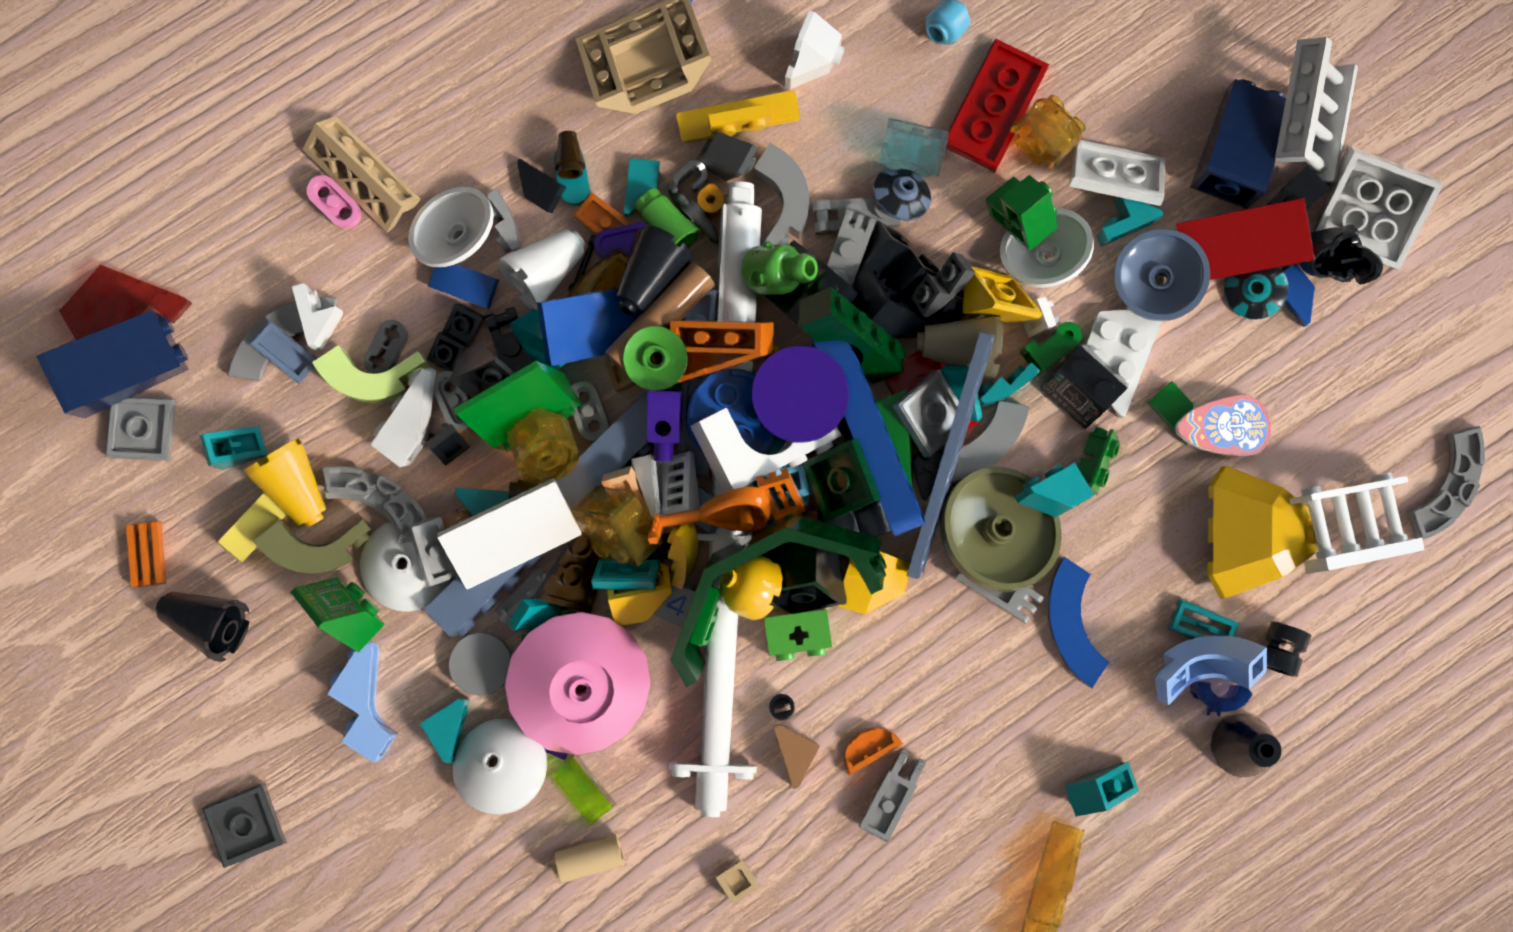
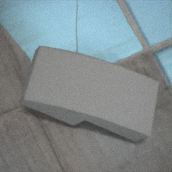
[487,188,521,253]

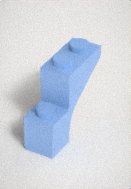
[328,640,398,763]

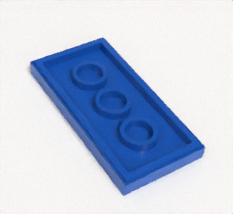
[537,288,640,366]

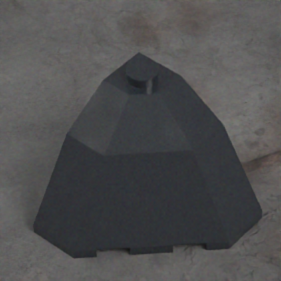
[854,221,967,339]

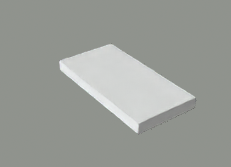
[437,478,582,590]

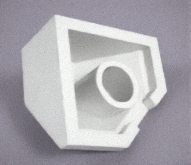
[785,10,845,89]

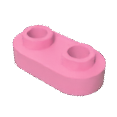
[306,175,361,229]

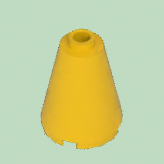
[243,438,326,528]

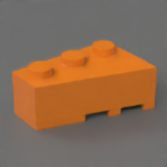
[670,320,774,384]

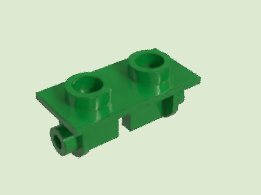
[1078,427,1120,495]

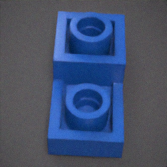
[428,264,499,309]

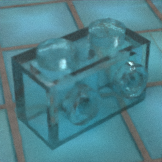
[878,118,948,177]

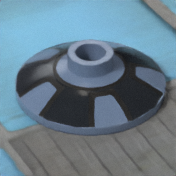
[873,166,931,221]

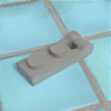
[812,196,901,235]

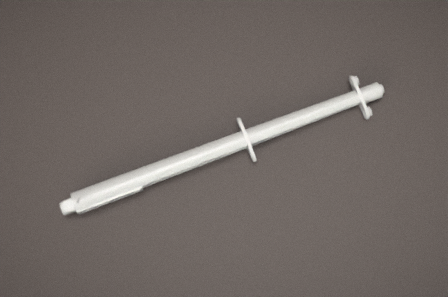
[668,181,762,817]

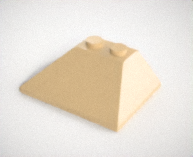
[575,0,712,114]

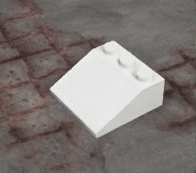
[1313,145,1443,270]

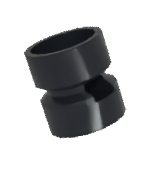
[1265,621,1312,677]

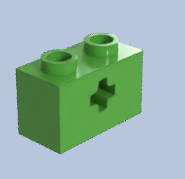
[764,609,832,661]

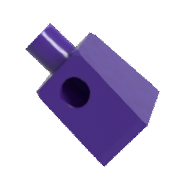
[647,390,683,461]

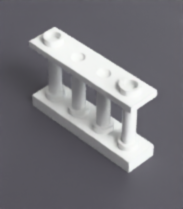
[1275,37,1358,183]
[1289,473,1425,574]

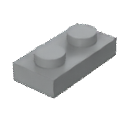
[408,516,458,587]

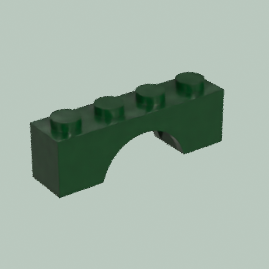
[799,287,905,384]

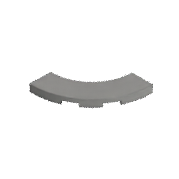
[228,297,338,381]
[951,401,1029,482]
[1407,426,1485,540]
[321,466,426,543]

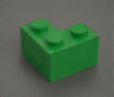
[985,175,1058,251]

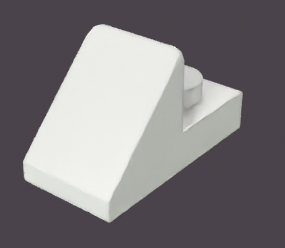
[292,283,343,351]

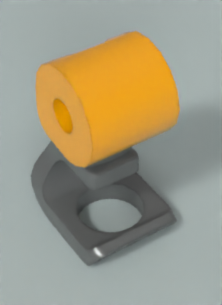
[673,160,724,218]

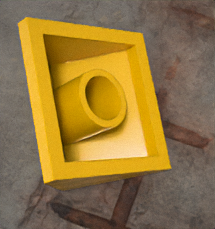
[963,266,1043,324]

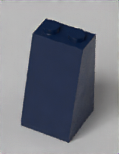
[1190,79,1286,209]
[36,310,189,419]

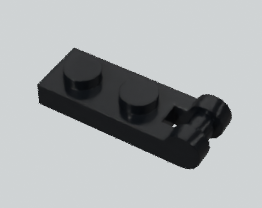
[485,306,533,373]

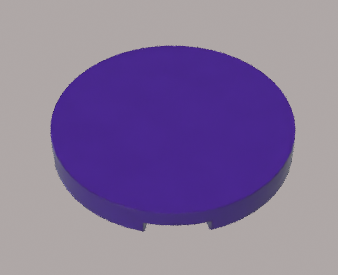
[752,346,849,443]

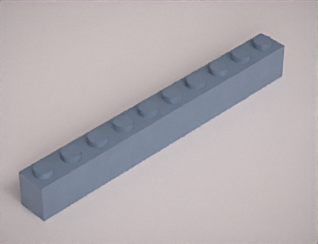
[424,390,670,637]

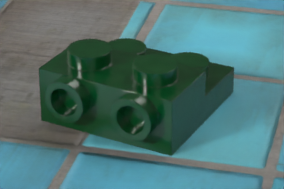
[803,438,881,522]

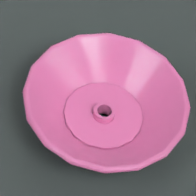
[505,612,650,755]

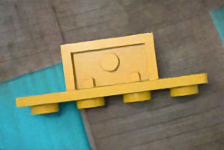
[676,90,800,143]

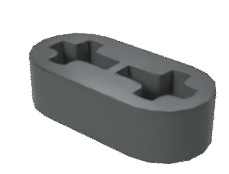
[364,320,408,374]

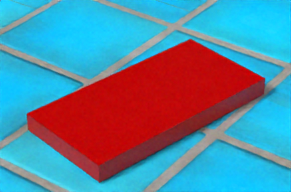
[941,38,1050,173]
[1176,198,1315,280]

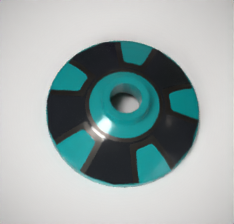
[1224,267,1288,320]

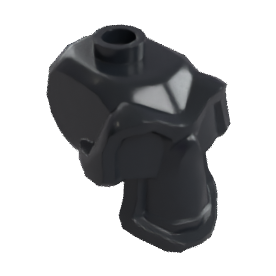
[1299,224,1383,285]

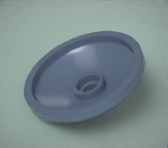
[1114,229,1210,321]

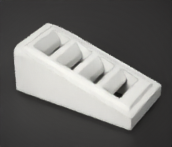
[662,451,700,515]
[631,454,664,518]

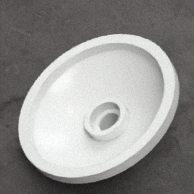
[408,187,494,267]
[1000,208,1094,288]
[360,522,452,611]
[453,718,547,815]

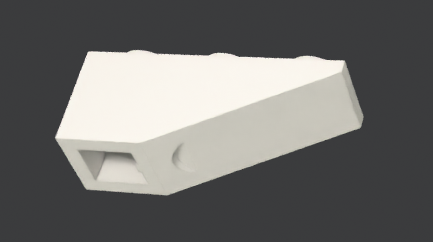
[371,368,436,467]

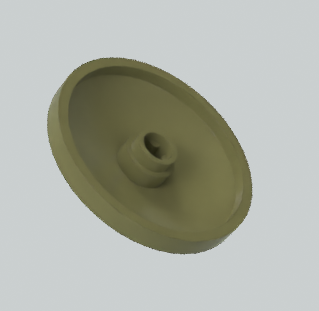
[940,467,1062,592]

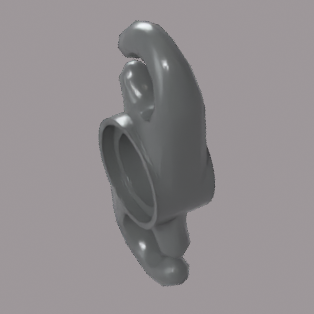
[667,184,719,244]

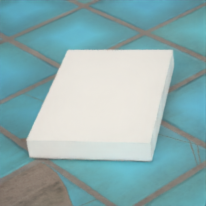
[1070,139,1166,206]

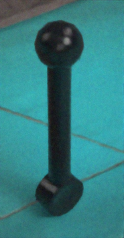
[568,235,596,295]

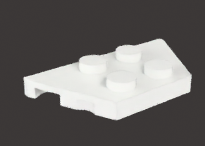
[1085,309,1162,419]

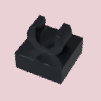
[426,423,470,466]

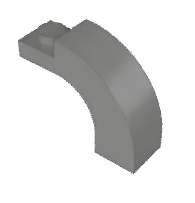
[754,143,809,244]

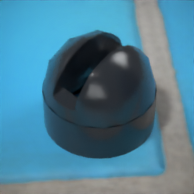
[769,694,795,721]

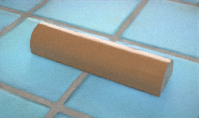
[604,262,715,375]

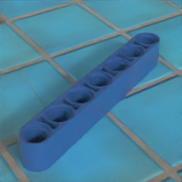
[812,337,926,536]

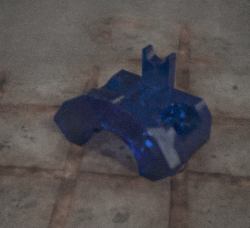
[1190,681,1252,717]

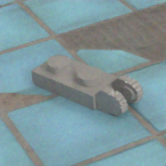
[859,748,926,843]

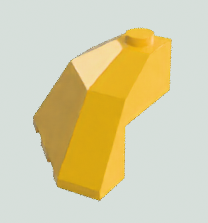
[1207,466,1318,599]

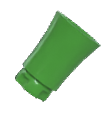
[634,188,701,248]

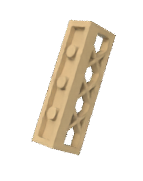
[302,116,421,232]

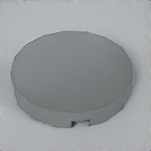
[449,632,512,696]

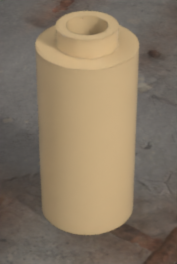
[550,834,625,883]

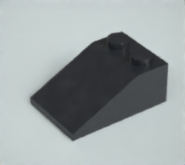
[764,240,859,338]

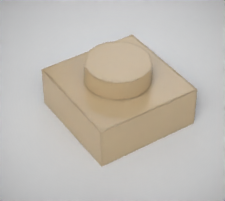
[716,858,760,905]

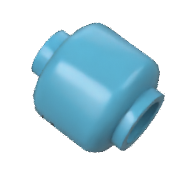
[925,0,970,45]

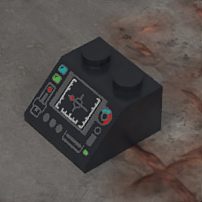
[1040,342,1129,429]

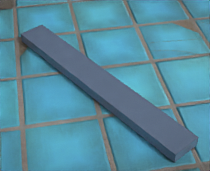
[907,332,995,579]

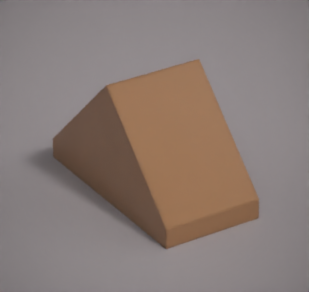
[773,724,820,789]

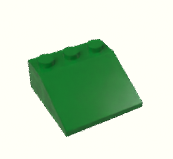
[454,361,582,452]

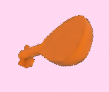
[647,487,771,545]

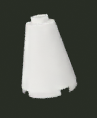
[498,229,585,310]

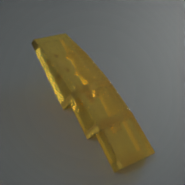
[1021,821,1084,932]

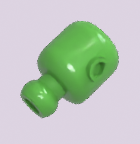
[741,241,818,295]

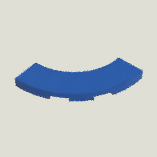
[1048,557,1109,688]

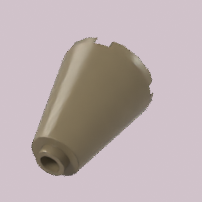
[915,315,1003,378]

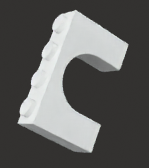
[690,408,841,493]

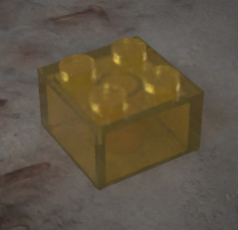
[572,485,664,567]

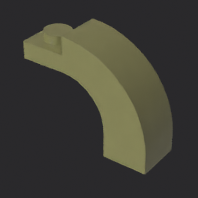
[253,519,372,574]

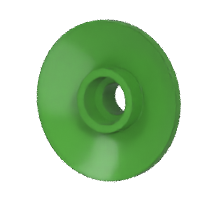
[623,326,688,391]

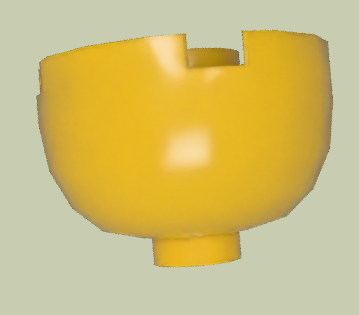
[720,556,783,620]

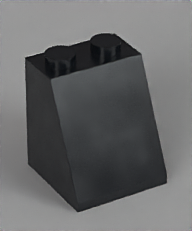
[761,510,847,614]

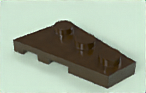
[533,514,617,614]

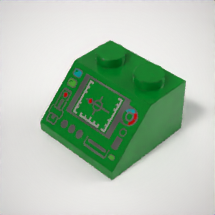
[290,577,385,653]

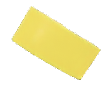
[217,493,287,563]

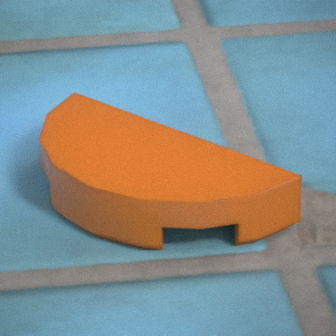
[844,727,904,775]

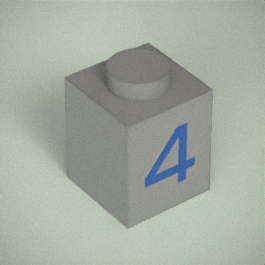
[655,581,697,628]

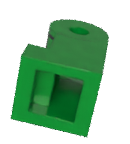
[1020,322,1082,376]

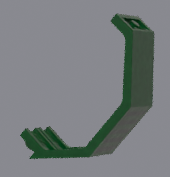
[670,513,887,687]

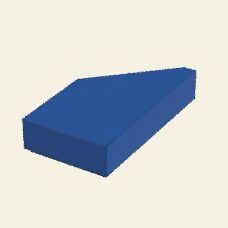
[1284,264,1315,327]

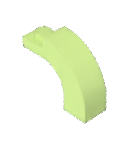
[312,345,431,404]

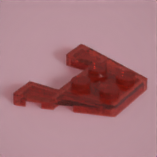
[59,265,192,340]

